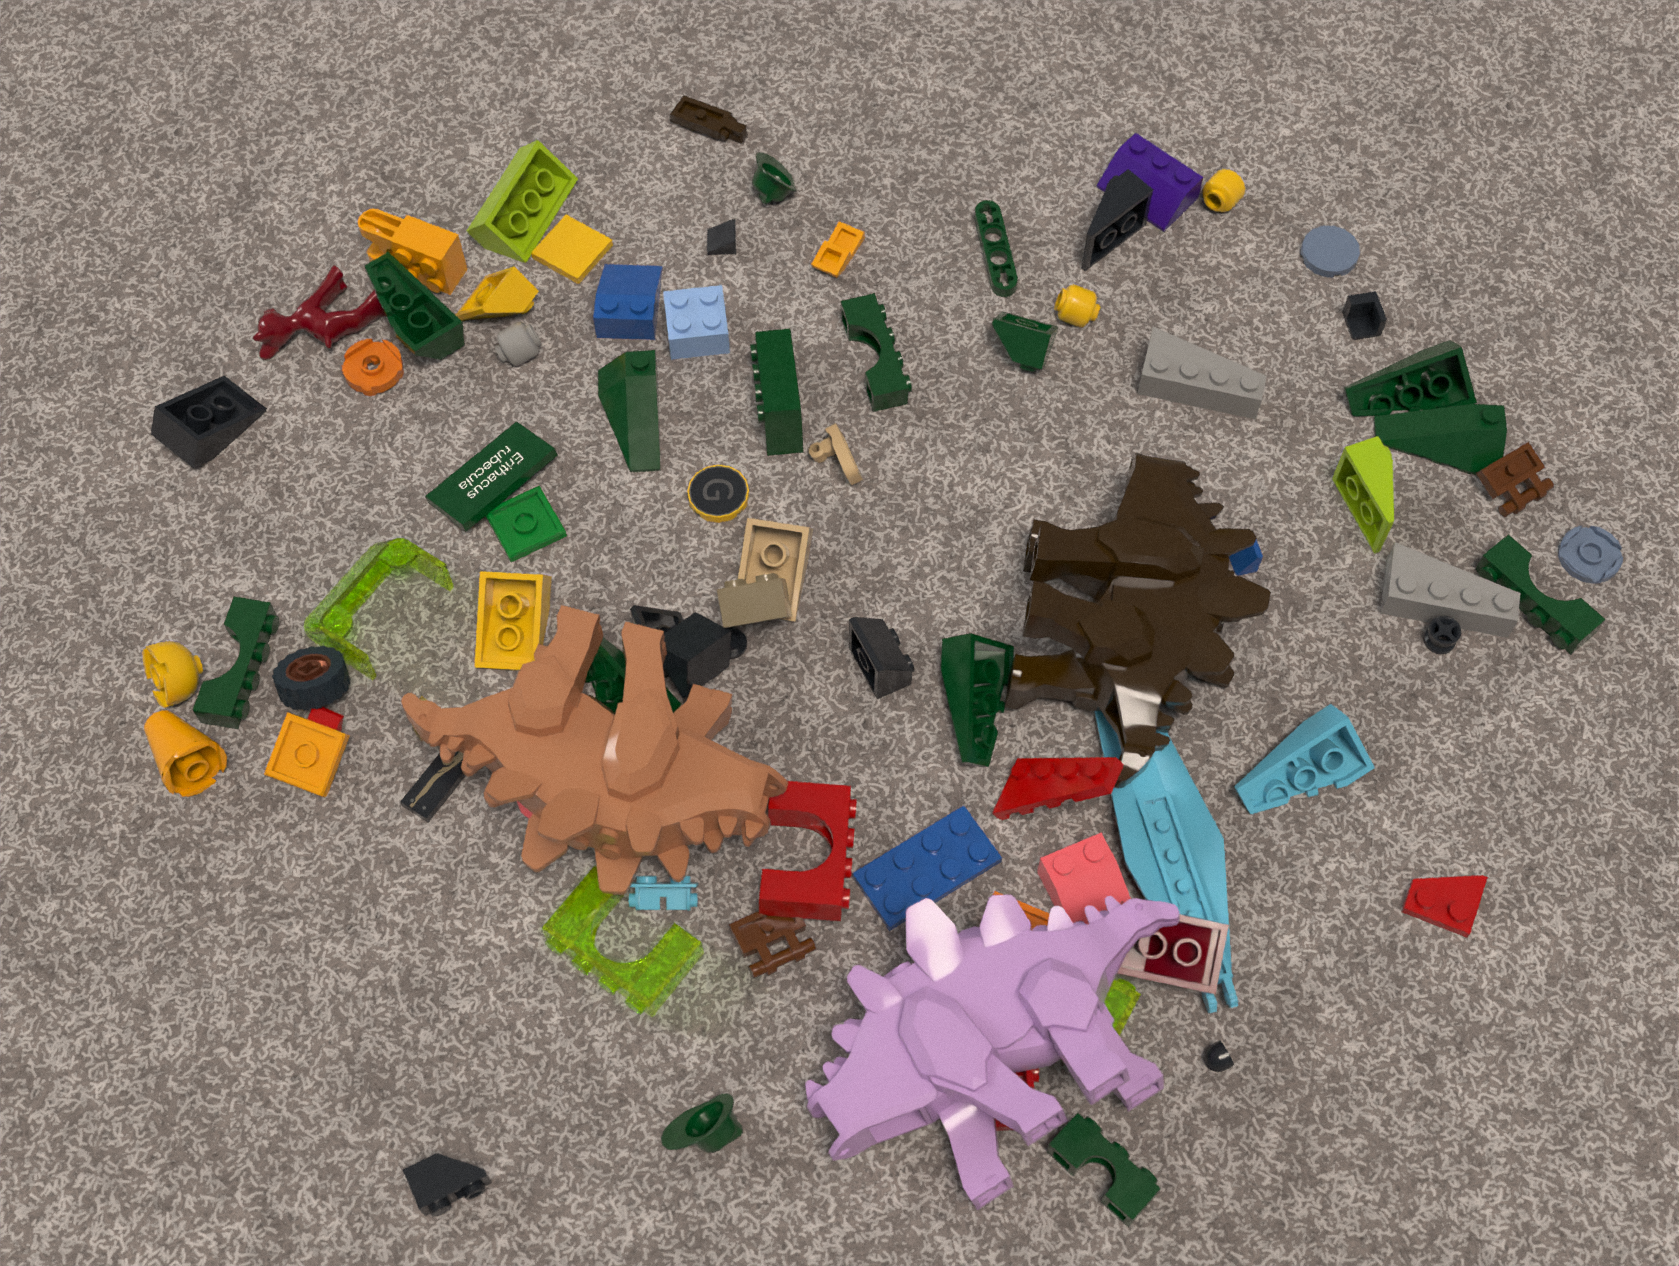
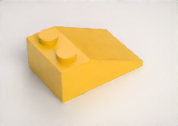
[474,571,552,670]

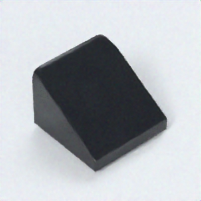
[707,219,736,255]

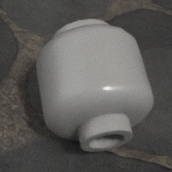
[495,322,542,366]

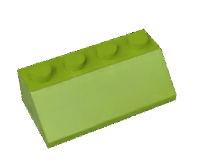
[466,140,578,263]

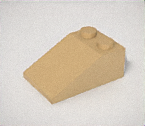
[738,518,813,621]

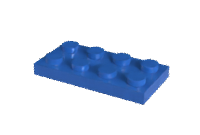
[852,806,1002,931]

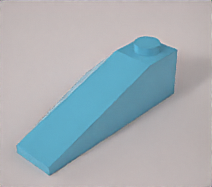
[1234,704,1375,814]

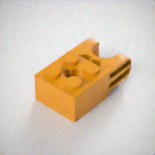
[357,209,468,295]

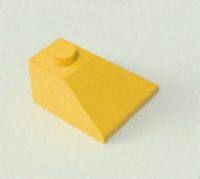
[456,266,539,321]

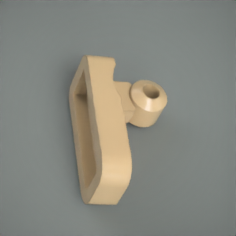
[809,423,863,485]

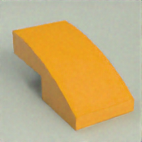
[811,221,865,278]

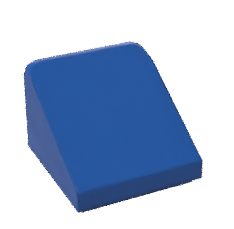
[1229,539,1263,576]

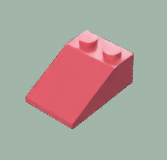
[1037,833,1131,925]

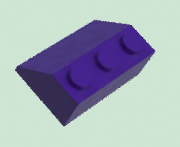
[1097,132,1204,232]

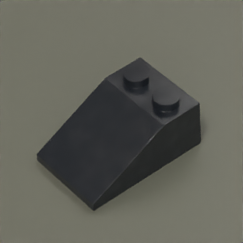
[1081,169,1153,271]
[151,375,267,469]

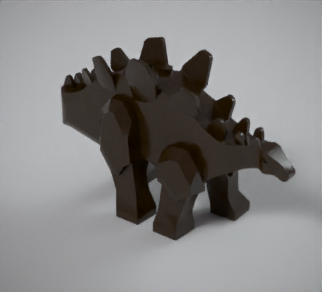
[1004,452,1271,788]

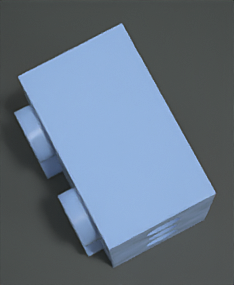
[663,285,730,359]

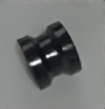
[1423,616,1462,654]

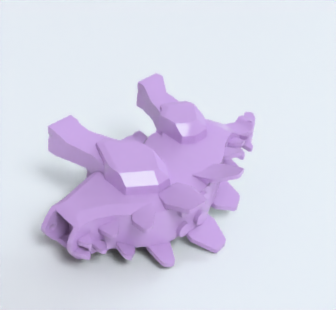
[805,895,1180,1210]

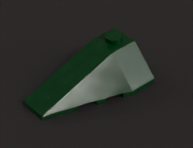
[1374,404,1507,474]

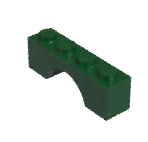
[841,293,912,412]
[1475,534,1606,655]
[193,596,279,729]

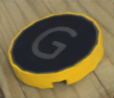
[687,465,749,523]

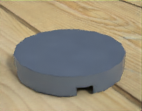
[1300,226,1360,277]
[1558,526,1623,584]

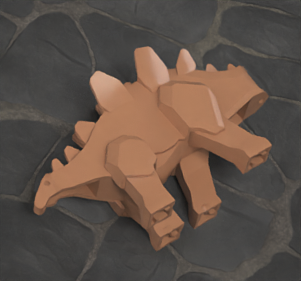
[401,605,788,895]

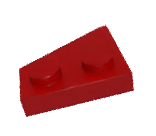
[1401,875,1488,938]

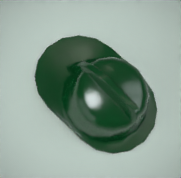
[752,152,797,204]
[661,1093,743,1153]

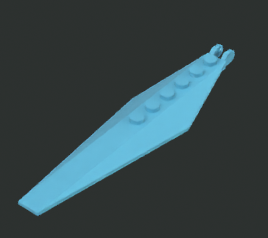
[1094,711,1238,1013]

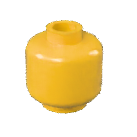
[1202,169,1246,212]
[1054,285,1100,327]

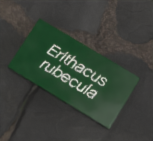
[425,421,558,532]

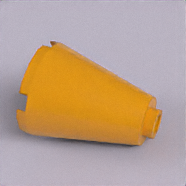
[144,710,227,797]

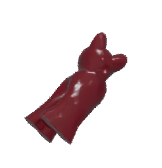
[252,265,386,360]

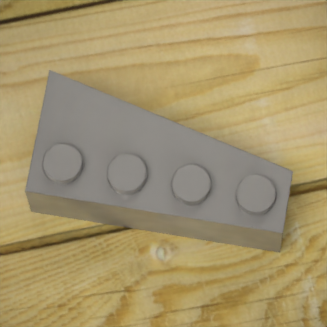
[1137,327,1267,420]
[1380,542,1520,638]

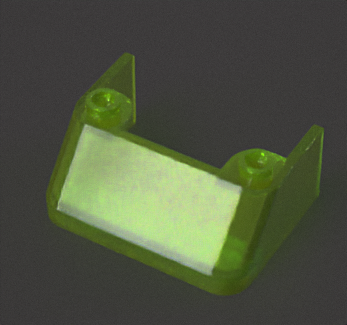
[304,538,454,681]

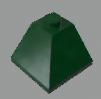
[992,311,1059,372]

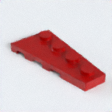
[992,757,1124,820]

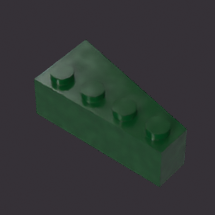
[750,328,804,456]

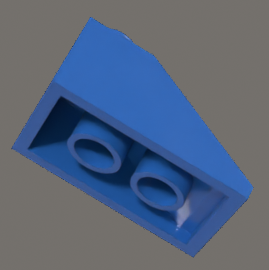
[593,264,663,340]

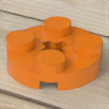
[342,338,404,396]

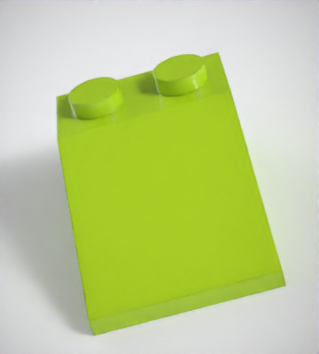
[1332,436,1394,554]

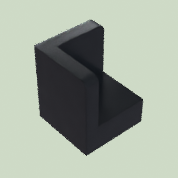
[1342,291,1387,340]

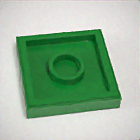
[485,485,567,563]

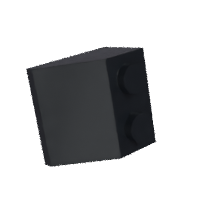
[849,617,915,699]

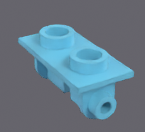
[629,876,699,910]

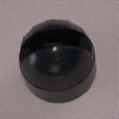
[1204,1041,1234,1072]

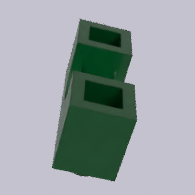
[1046,1113,1161,1228]

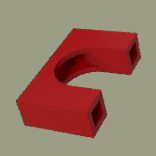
[759,781,857,921]

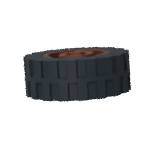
[272,646,350,711]

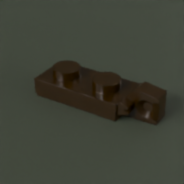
[670,95,748,144]

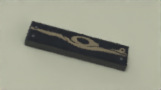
[400,751,466,823]

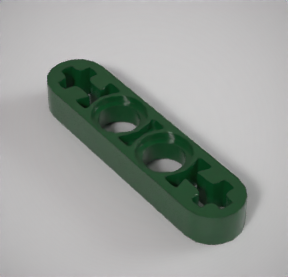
[974,200,1018,297]

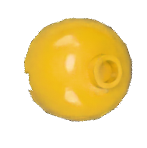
[142,641,203,708]

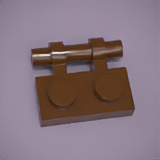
[1476,442,1554,517]
[729,911,816,978]

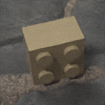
[717,573,792,628]

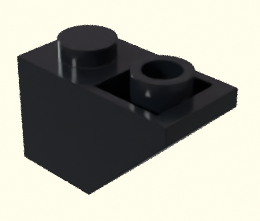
[403,1153,492,1217]

